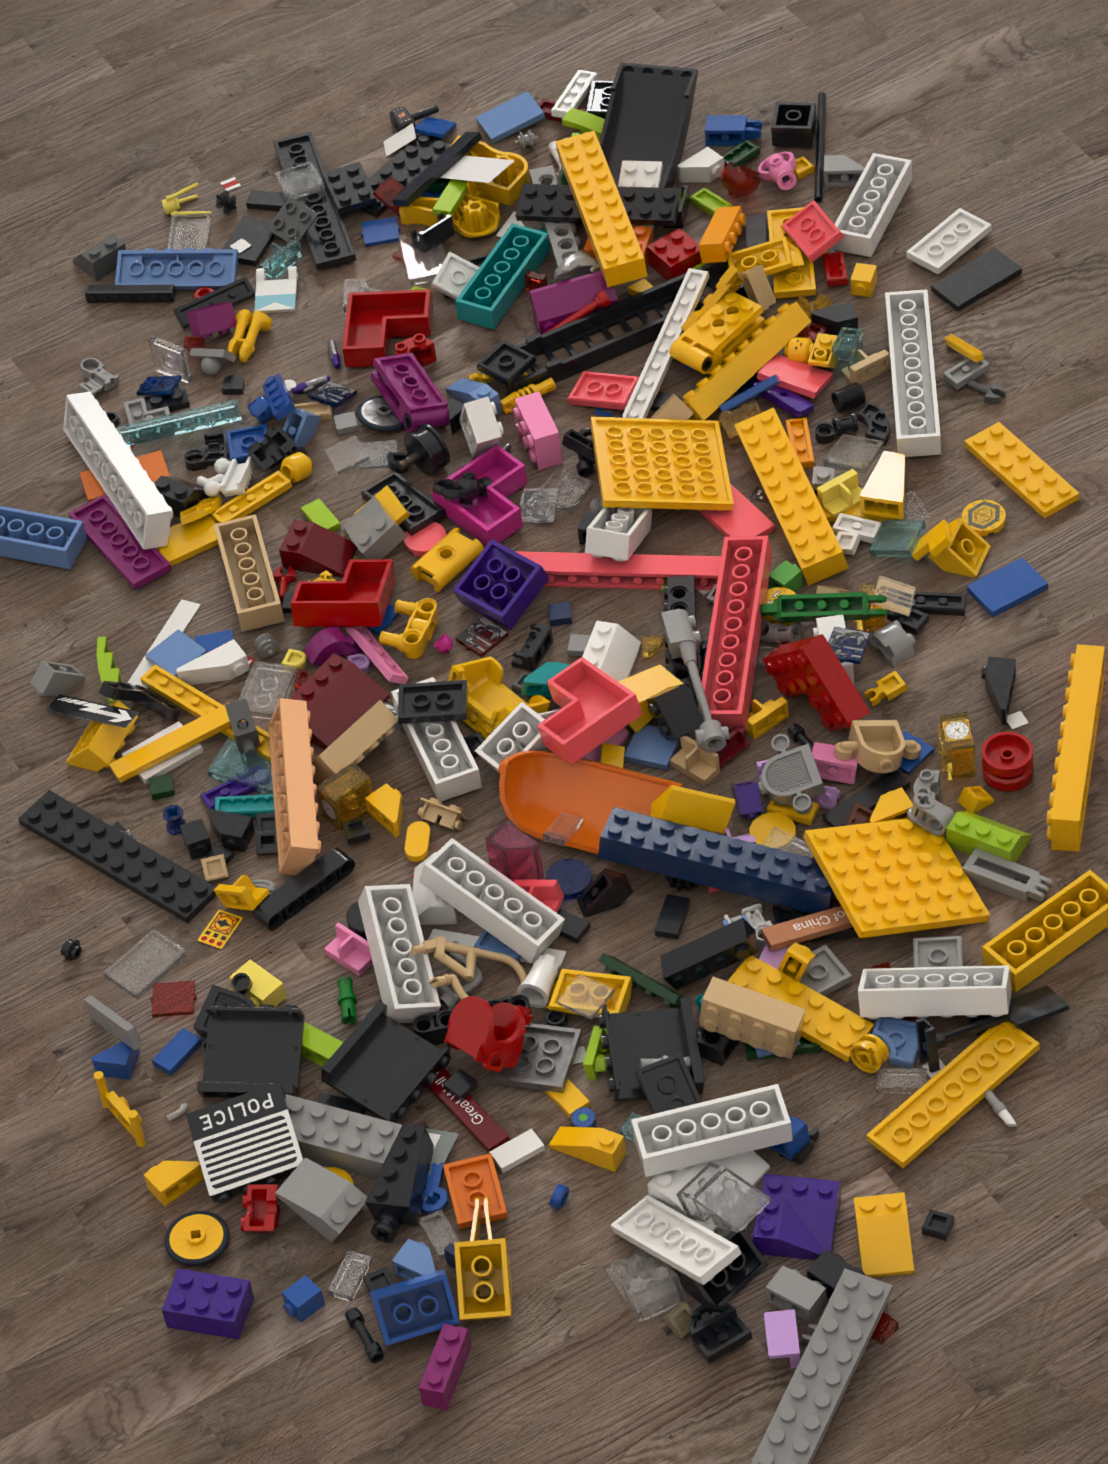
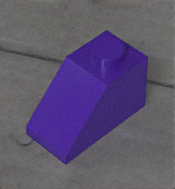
[731,781,763,818]

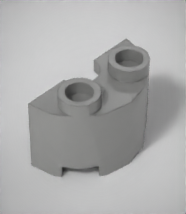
[867,620,916,667]
[913,769,941,804]

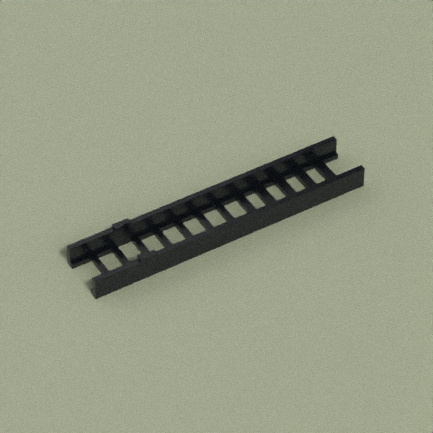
[506,261,749,396]

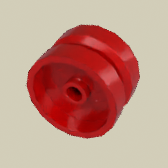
[981,731,1034,792]

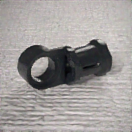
[815,413,859,444]

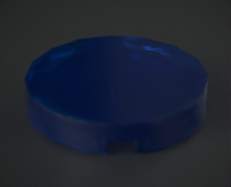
[546,859,593,900]

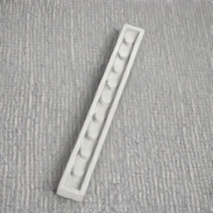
[622,268,709,418]

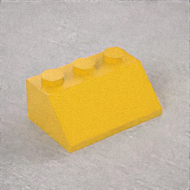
[66,700,138,772]
[651,785,735,835]

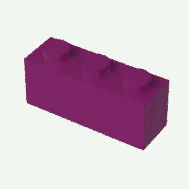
[419,1324,471,1410]

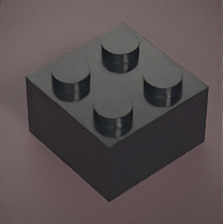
[771,102,817,148]

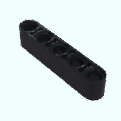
[253,847,355,931]
[413,994,531,1046]

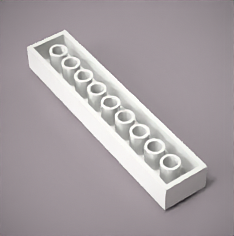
[885,289,941,457]
[63,392,173,550]

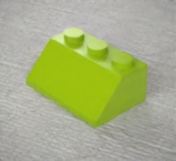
[946,811,1032,863]

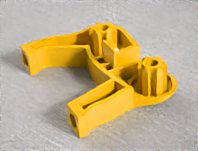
[399,135,530,238]

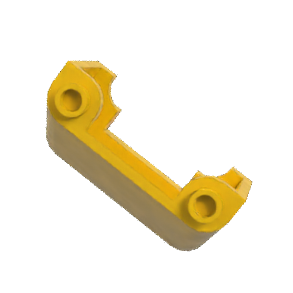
[448,656,550,739]

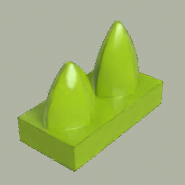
[583,1026,607,1080]

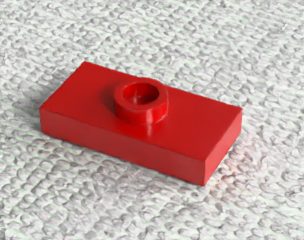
[823,252,848,287]

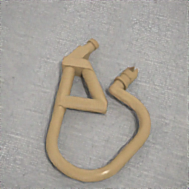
[411,936,527,1000]

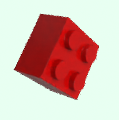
[647,228,702,281]

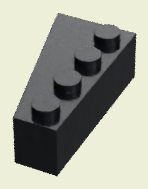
[365,1125,434,1226]

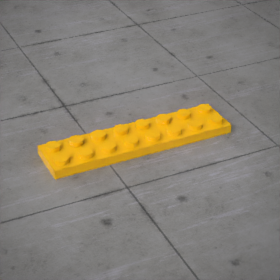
[866,1021,1040,1168]

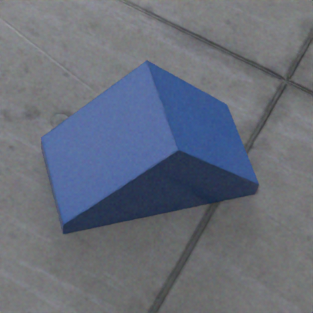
[91,1041,140,1080]

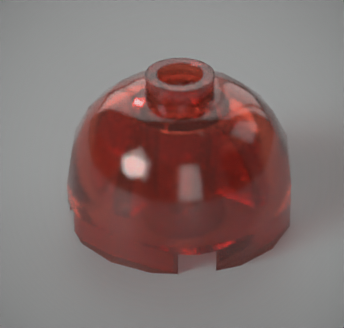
[720,161,762,198]

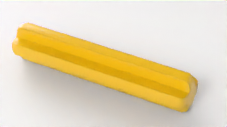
[944,334,984,363]

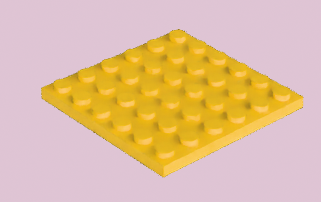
[590,417,734,511]
[803,818,990,938]

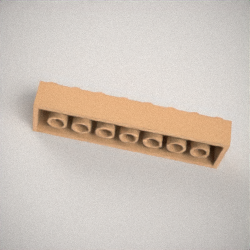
[268,698,321,875]

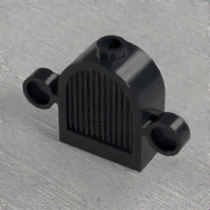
[193,973,256,1053]

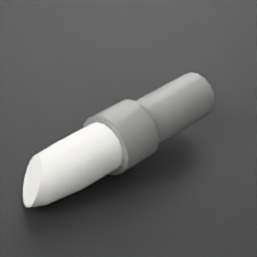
[984,1090,1017,1127]

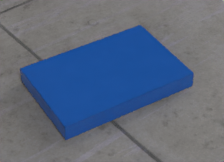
[967,558,1048,617]

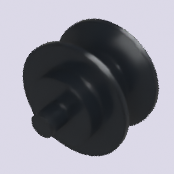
[216,191,237,213]

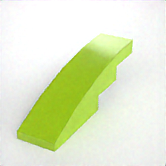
[562,108,605,141]
[97,637,123,705]

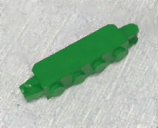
[761,592,887,623]

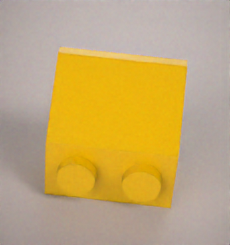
[928,517,991,578]

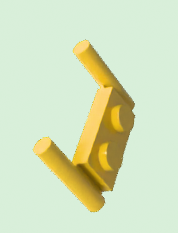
[94,1071,146,1147]

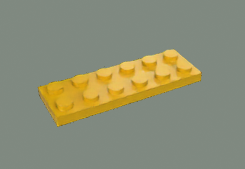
[767,207,816,299]
[964,422,1080,519]
[727,955,874,1063]

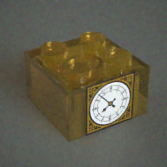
[936,711,976,780]
[317,762,373,832]

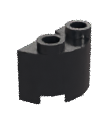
[247,426,296,472]

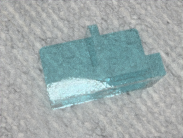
[259,238,303,279]
[832,327,863,371]

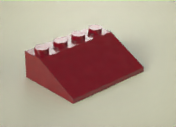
[289,653,390,750]

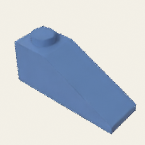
[446,378,501,416]

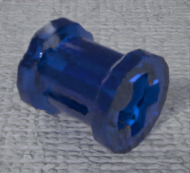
[163,805,186,835]

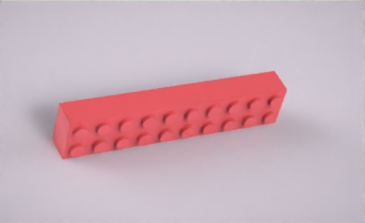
[698,536,773,731]

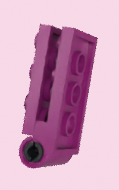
[370,353,450,432]

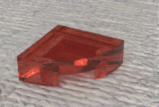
[294,669,312,691]

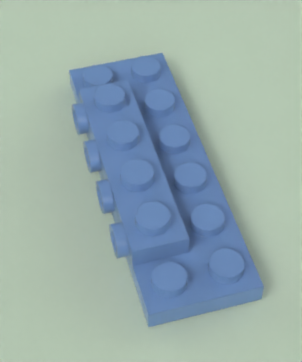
[115,248,239,290]

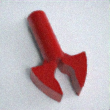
[273,565,297,601]

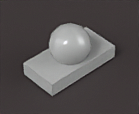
[189,348,236,376]

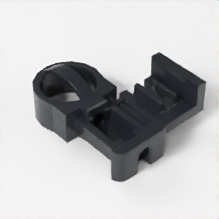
[184,431,229,471]

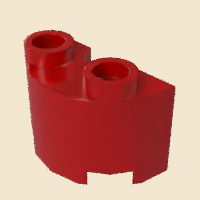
[395,334,437,367]
[240,1184,280,1233]

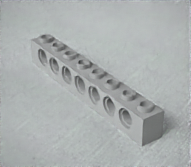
[529,165,583,282]

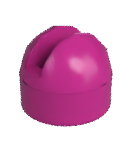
[434,634,453,653]

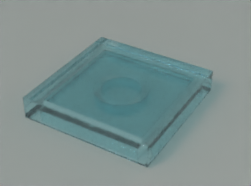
[869,520,926,557]

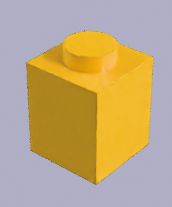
[850,263,878,298]

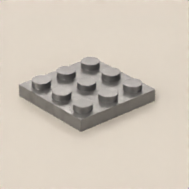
[492,1023,583,1093]

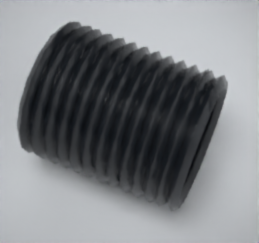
[831,382,866,413]

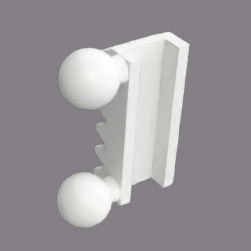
[204,457,256,497]

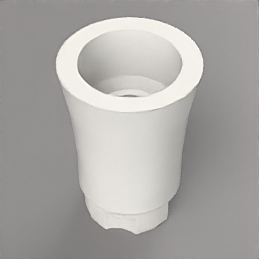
[517,954,560,1008]

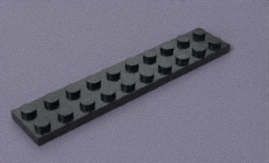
[273,132,356,270]
[18,790,217,923]

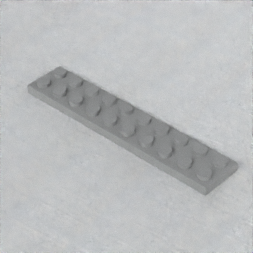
[751,1269,893,1464]

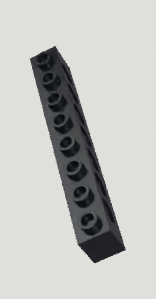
[663,575,698,707]

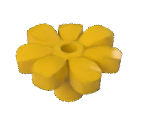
[469,373,495,383]

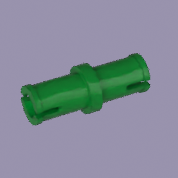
[337,977,357,1025]

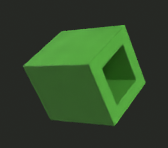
[768,560,803,592]

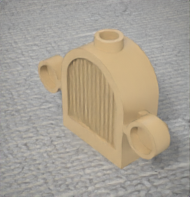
[834,720,921,773]

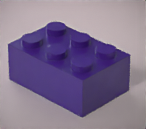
[162,1268,254,1339]

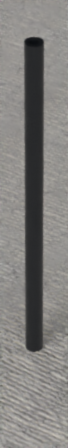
[814,92,826,203]

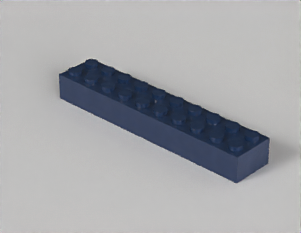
[598,807,836,914]

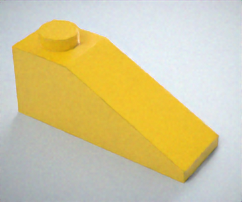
[549,1126,626,1172]

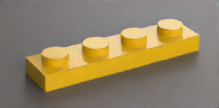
[210,470,292,524]

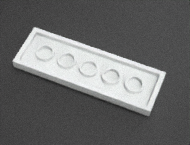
[610,1195,742,1285]

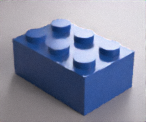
[369,1269,460,1346]

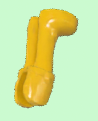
[227,309,273,363]

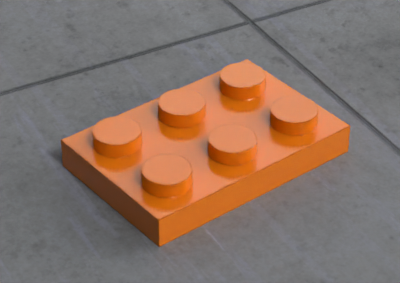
[443,1153,508,1230]

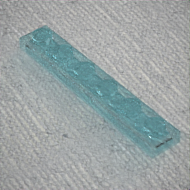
[115,399,242,446]

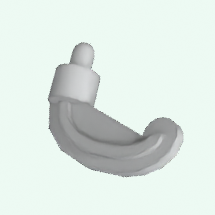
[252,879,276,896]

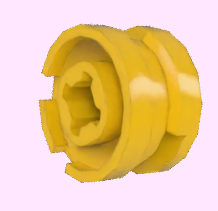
[850,1034,889,1073]

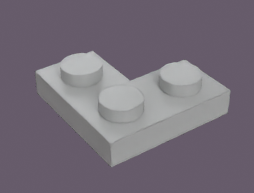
[124,398,173,436]

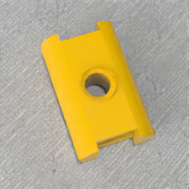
[410,528,484,592]

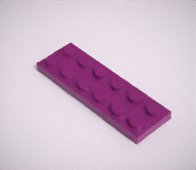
[68,494,172,590]

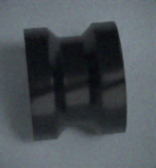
[371,1211,402,1243]

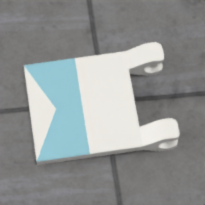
[254,266,298,313]

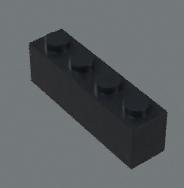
[660,918,759,990]

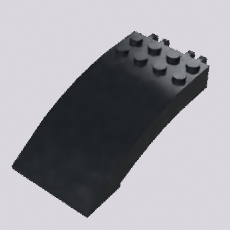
[599,62,698,188]

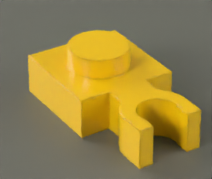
[864,671,908,707]

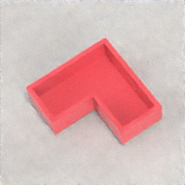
[537,657,642,765]

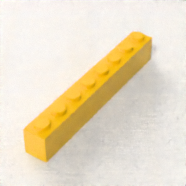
[682,301,811,420]

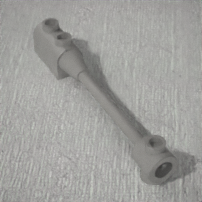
[661,609,730,752]

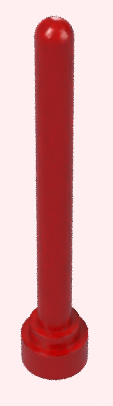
[543,290,612,334]

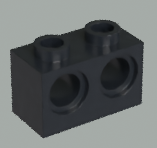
[696,1029,740,1066]

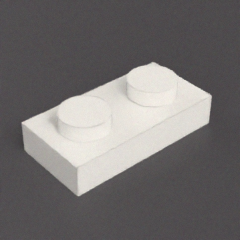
[832,513,882,544]

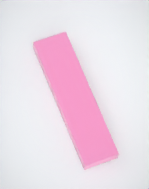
[345,626,409,684]

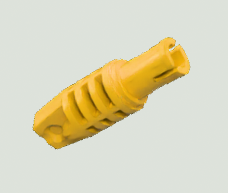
[500,378,556,414]

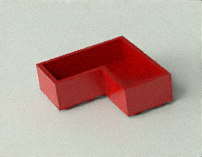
[342,289,433,367]
[291,559,395,628]
[763,634,870,732]

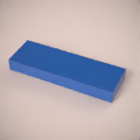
[719,375,781,413]

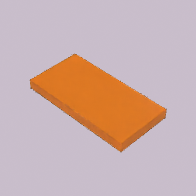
[79,450,170,502]

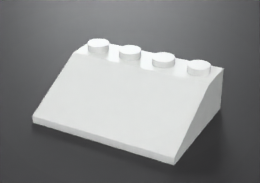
[647,1151,770,1232]

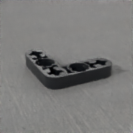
[99,681,181,721]

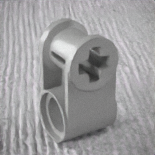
[907,792,955,836]

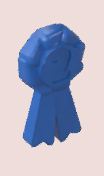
[421,1162,449,1215]

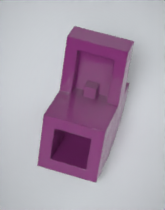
[304,627,361,666]

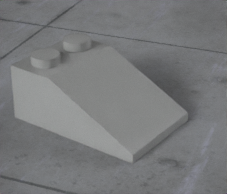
[343,496,407,559]
[274,1157,367,1243]

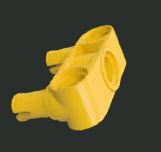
[379,598,439,659]

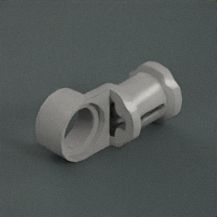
[760,620,802,644]

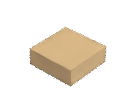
[201,854,229,882]

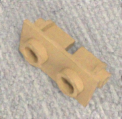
[418,797,468,831]

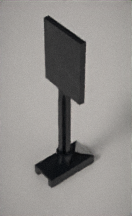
[915,986,1069,1073]

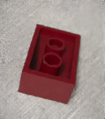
[279,520,358,578]

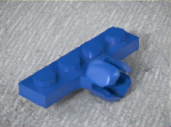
[248,373,295,424]

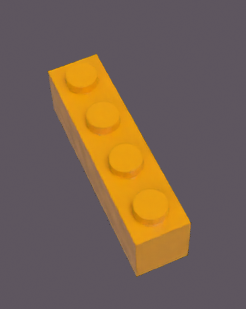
[698,206,746,264]

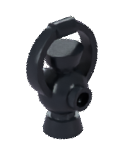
[433,472,492,505]

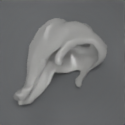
[554,252,601,280]

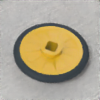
[164,1211,229,1266]

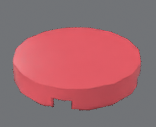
[404,522,446,557]

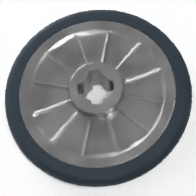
[356,396,404,432]

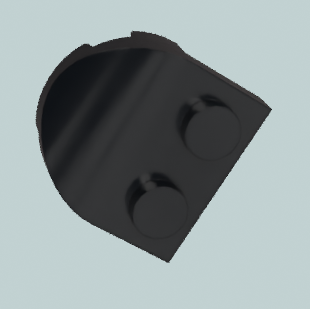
[688,1302,753,1364]

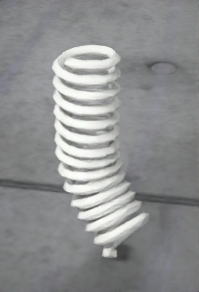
[167,1103,188,1121]

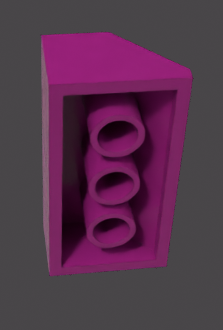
[529,271,618,335]

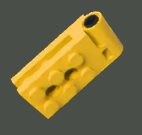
[669,290,765,375]

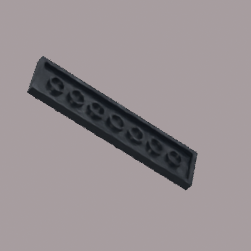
[515,184,682,226]

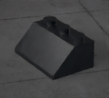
[673,1224,768,1306]

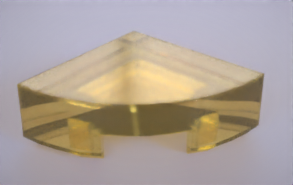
[641,634,664,658]

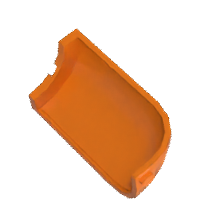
[498,750,683,854]

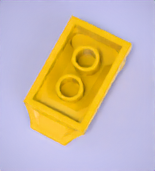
[727,236,804,276]
[543,969,632,1018]

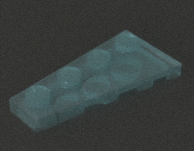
[207,737,273,794]

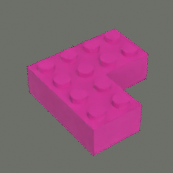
[432,445,527,546]

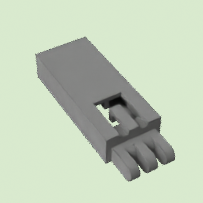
[962,848,1054,903]

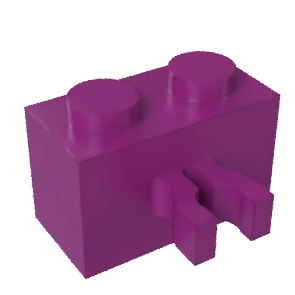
[187,302,237,339]

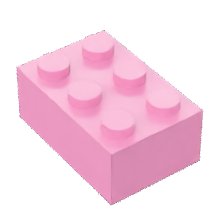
[513,392,563,470]

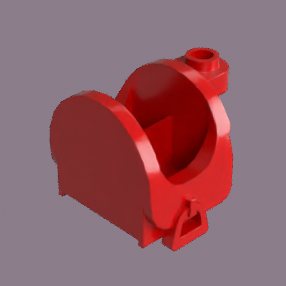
[444,996,533,1072]

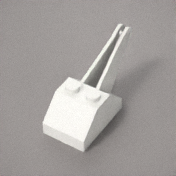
[475,702,560,772]

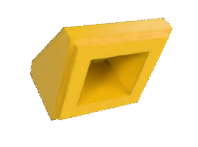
[958,786,994,813]

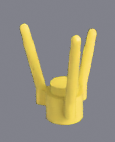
[162,183,212,217]

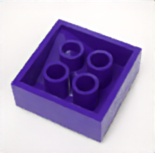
[453,539,549,631]
[753,1174,841,1260]

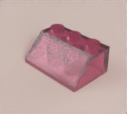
[485,821,545,882]

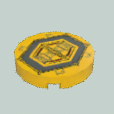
[962,500,1006,536]

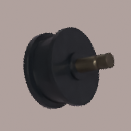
[397,424,450,475]

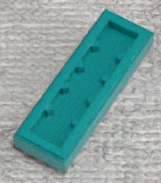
[215,794,275,818]

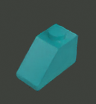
[521,662,569,698]

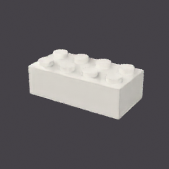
[585,507,653,561]

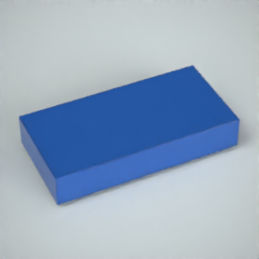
[152,1028,202,1076]

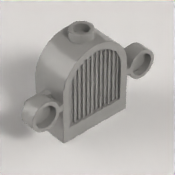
[758,734,826,814]

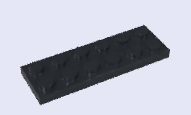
[359,134,451,218]

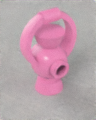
[758,151,797,190]

